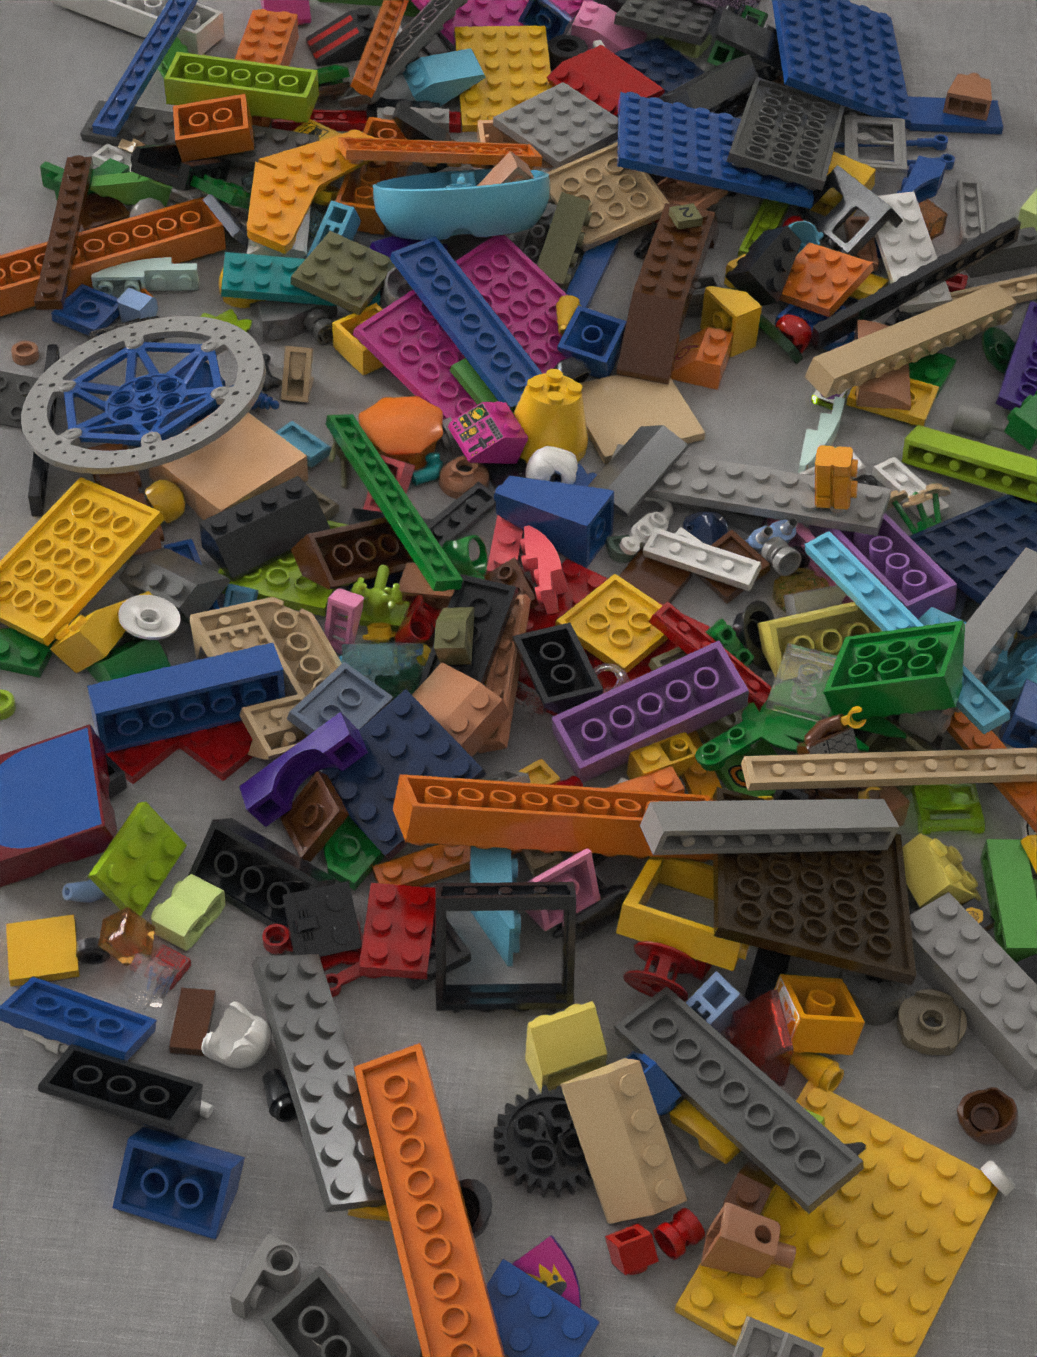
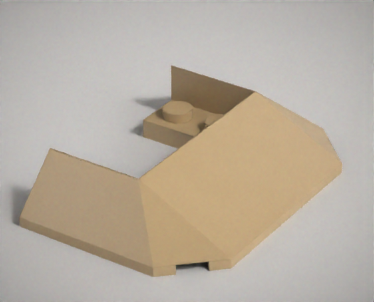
[190,597,342,760]

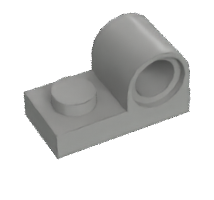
[230,1233,301,1319]

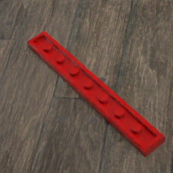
[271,110,461,133]

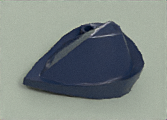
[682,511,728,546]

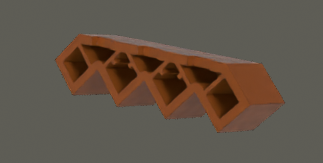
[87,443,165,556]

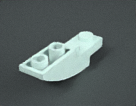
[91,257,199,298]

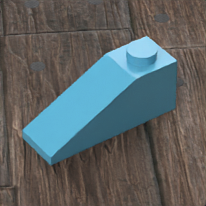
[306,200,361,258]

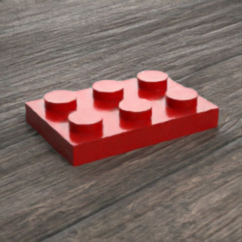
[359,883,435,980]

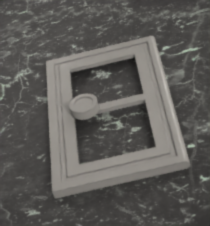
[844,115,908,173]

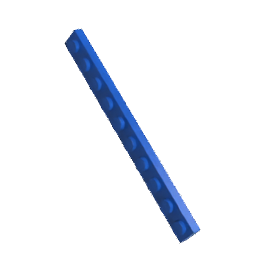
[92,0,198,137]

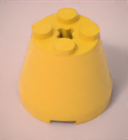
[513,369,588,463]

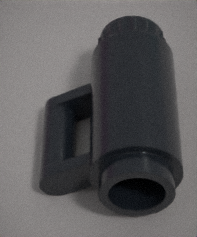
[552,875,630,940]

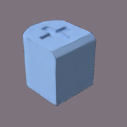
[117,288,158,324]

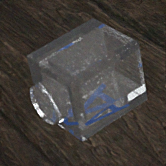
[118,953,178,1010]

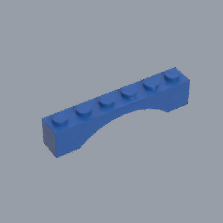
[874,155,947,259]

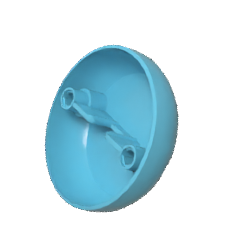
[373,169,550,240]

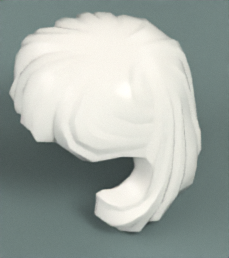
[525,446,578,484]
[201,1001,272,1069]

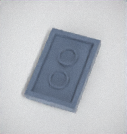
[287,662,393,735]

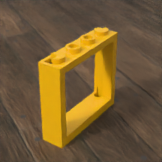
[616,856,751,971]

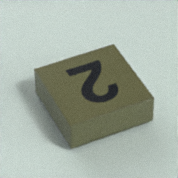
[669,203,703,229]

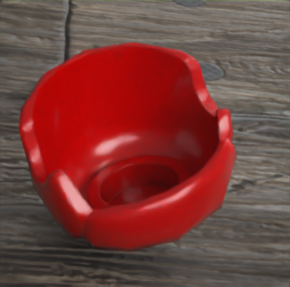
[775,314,812,354]

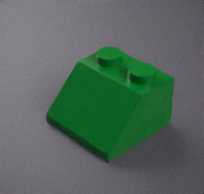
[86,637,171,683]

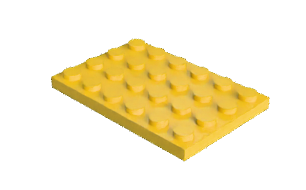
[454,25,552,132]
[0,477,165,646]

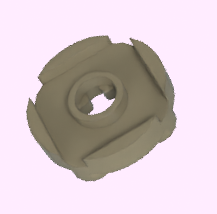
[896,989,967,1056]

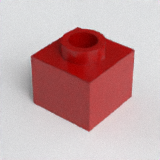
[605,1223,659,1275]

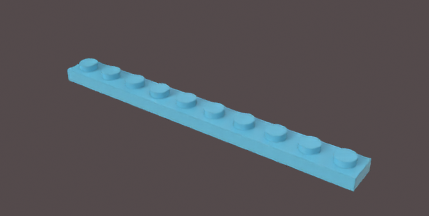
[804,531,1010,734]

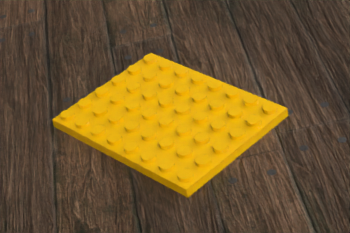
[674,1080,999,1357]

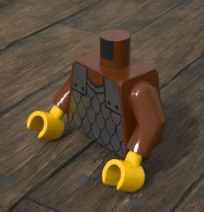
[797,706,882,799]

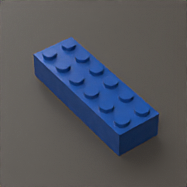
[87,643,285,753]

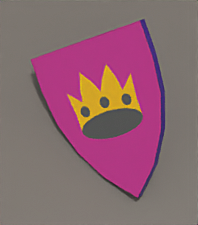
[512,1235,582,1309]

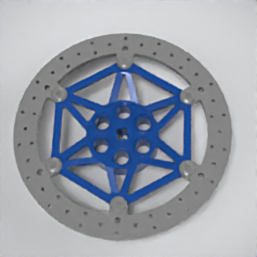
[21,316,266,474]

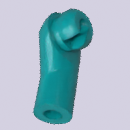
[411,452,443,486]

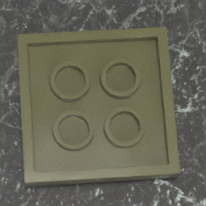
[290,231,395,315]

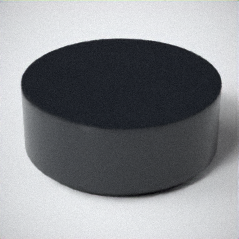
[76,937,111,964]

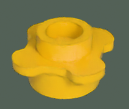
[362,622,397,645]

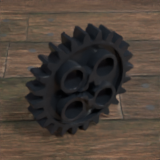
[493,1085,592,1198]

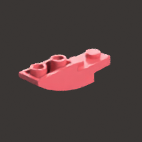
[520,525,569,615]

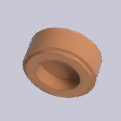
[11,341,39,366]

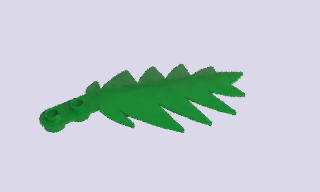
[695,672,906,771]

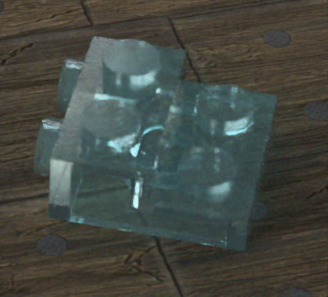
[342,642,423,676]

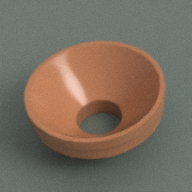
[439,456,490,499]

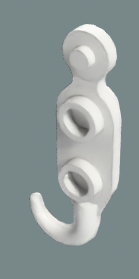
[619,497,674,555]

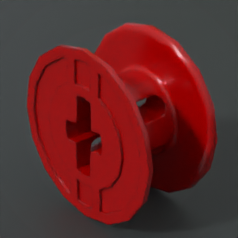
[623,941,698,1001]

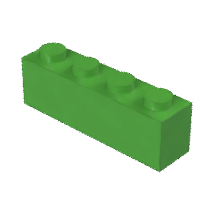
[980,839,1037,963]

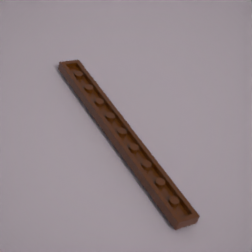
[34,155,93,310]

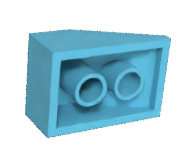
[403,48,486,106]

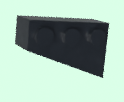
[725,226,802,306]

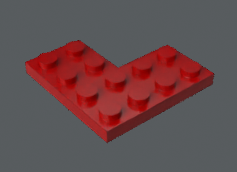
[106,721,254,784]

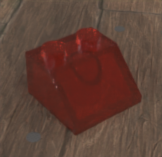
[725,989,794,1086]

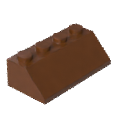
[291,517,415,590]

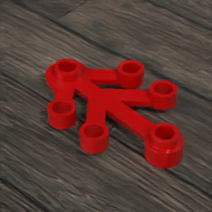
[262,921,382,997]

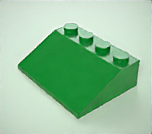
[823,620,965,721]

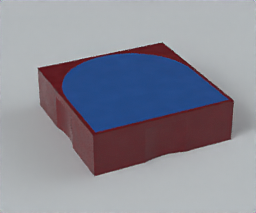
[0,724,118,887]

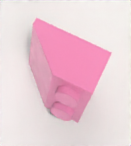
[525,848,601,931]

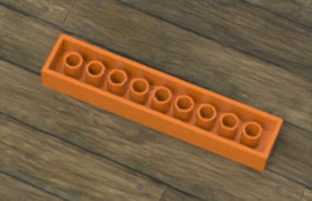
[0,197,226,316]
[393,774,713,862]

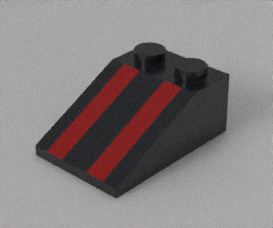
[306,8,376,67]

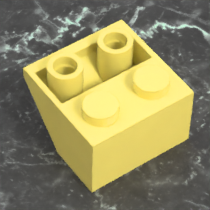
[902,833,982,908]
[525,1001,607,1093]

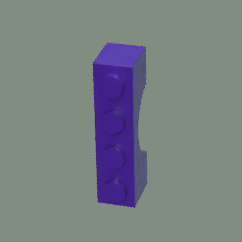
[239,712,368,827]

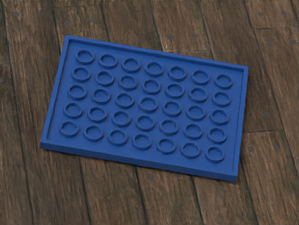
[772,0,912,129]
[617,92,814,209]

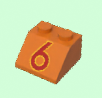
[671,327,733,390]

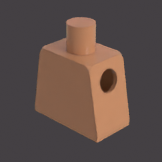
[943,73,992,121]
[701,1202,796,1278]

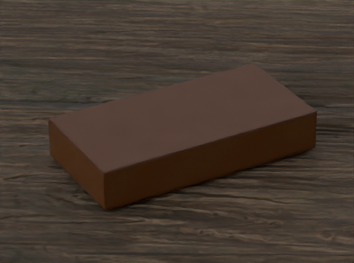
[169,987,216,1056]

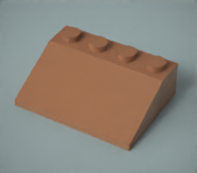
[412,662,510,757]

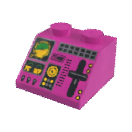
[448,401,528,464]

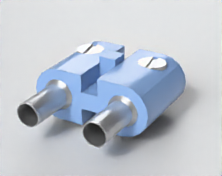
[745,517,798,555]

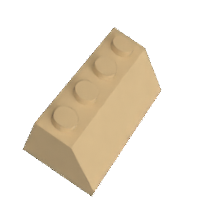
[560,1058,687,1224]

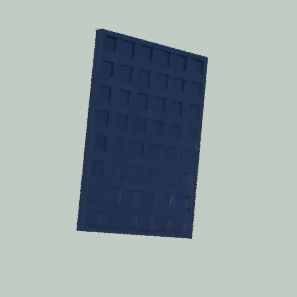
[909,494,1037,637]

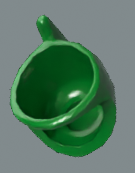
[442,535,488,579]

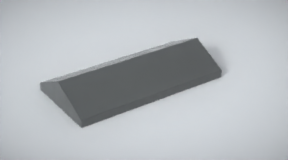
[588,425,688,518]

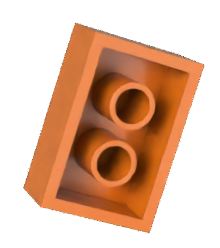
[173,94,255,162]

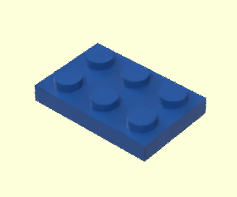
[487,1259,600,1357]

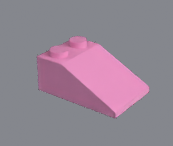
[571,1,647,53]

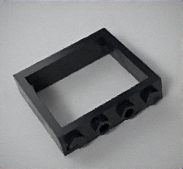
[435,882,576,1013]

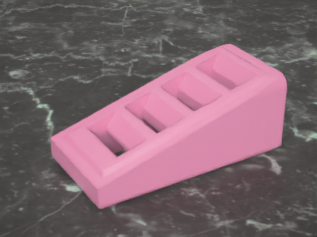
[324,588,364,657]

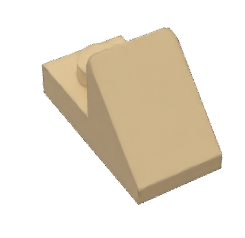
[281,346,314,403]

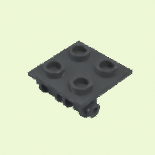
[0,371,39,429]

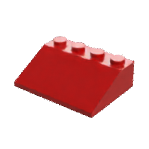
[546,45,665,117]

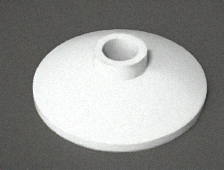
[118,595,180,640]

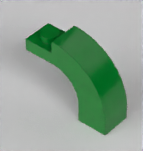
[707,5,768,66]
[40,158,130,200]

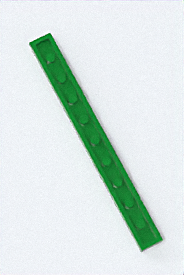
[325,414,463,592]

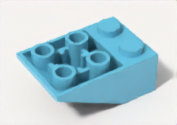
[469,846,521,966]

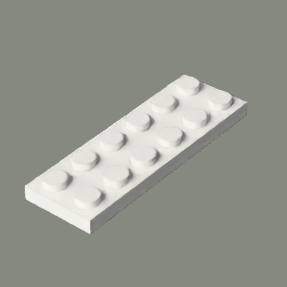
[868,191,952,312]

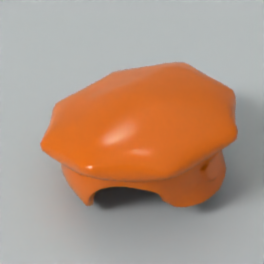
[358,396,443,470]

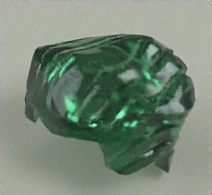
[375,663,423,701]

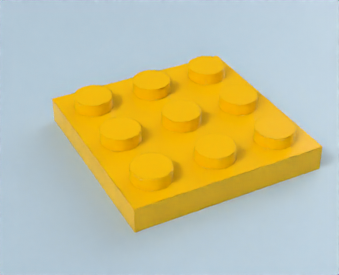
[556,574,668,676]

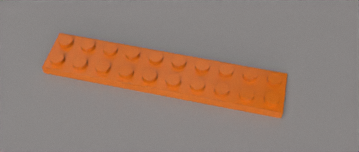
[354,1043,505,1357]

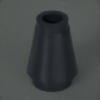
[262,1069,297,1122]

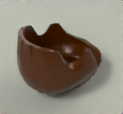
[957,1087,1019,1146]

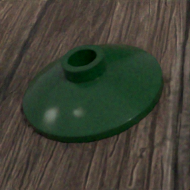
[981,327,1015,374]

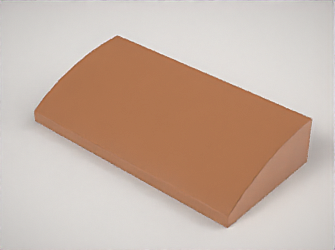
[854,319,911,410]

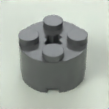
[839,968,909,1026]

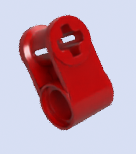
[395,595,442,653]

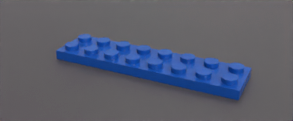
[390,236,543,412]

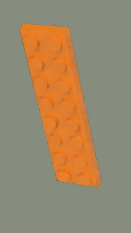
[338,137,542,170]

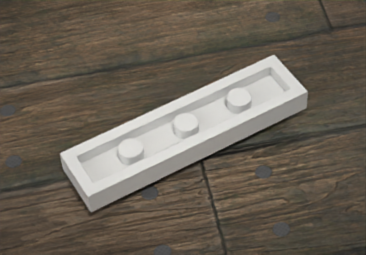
[643,528,761,591]

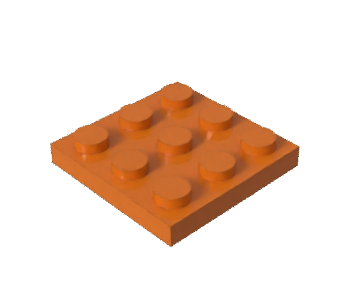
[779,242,874,317]

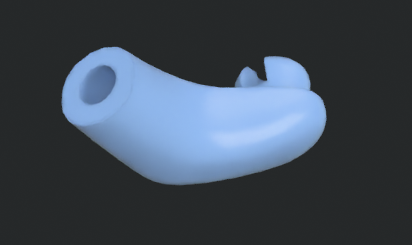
[62,880,106,903]

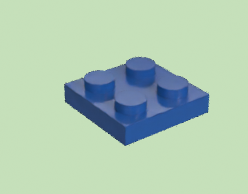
[51,284,120,338]

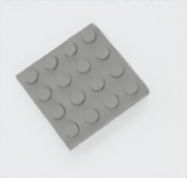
[493,82,618,168]

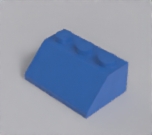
[112,1127,245,1239]

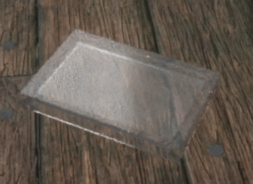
[766,643,837,722]

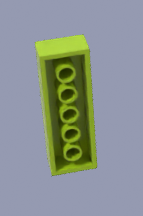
[164,52,319,123]

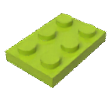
[88,801,187,920]

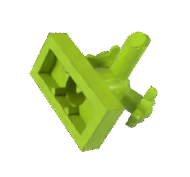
[346,565,410,632]

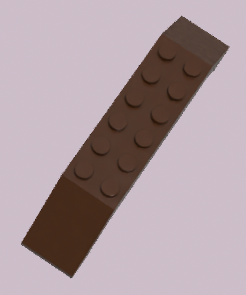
[616,203,719,384]

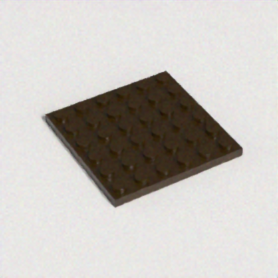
[713,787,917,985]

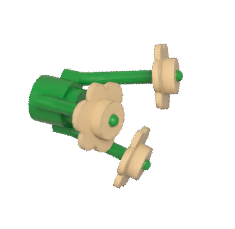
[886,483,951,535]

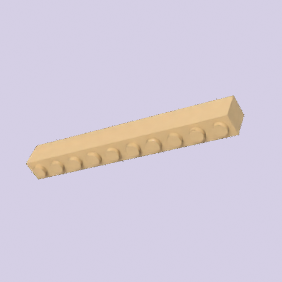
[805,283,1017,398]

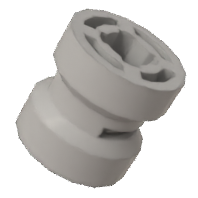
[761,537,801,576]

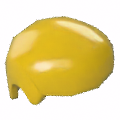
[145,480,186,523]

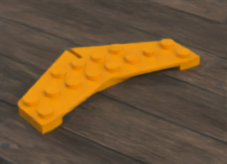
[247,130,380,254]

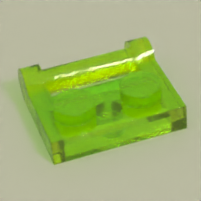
[911,783,985,835]

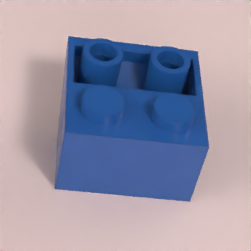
[998,678,1037,748]

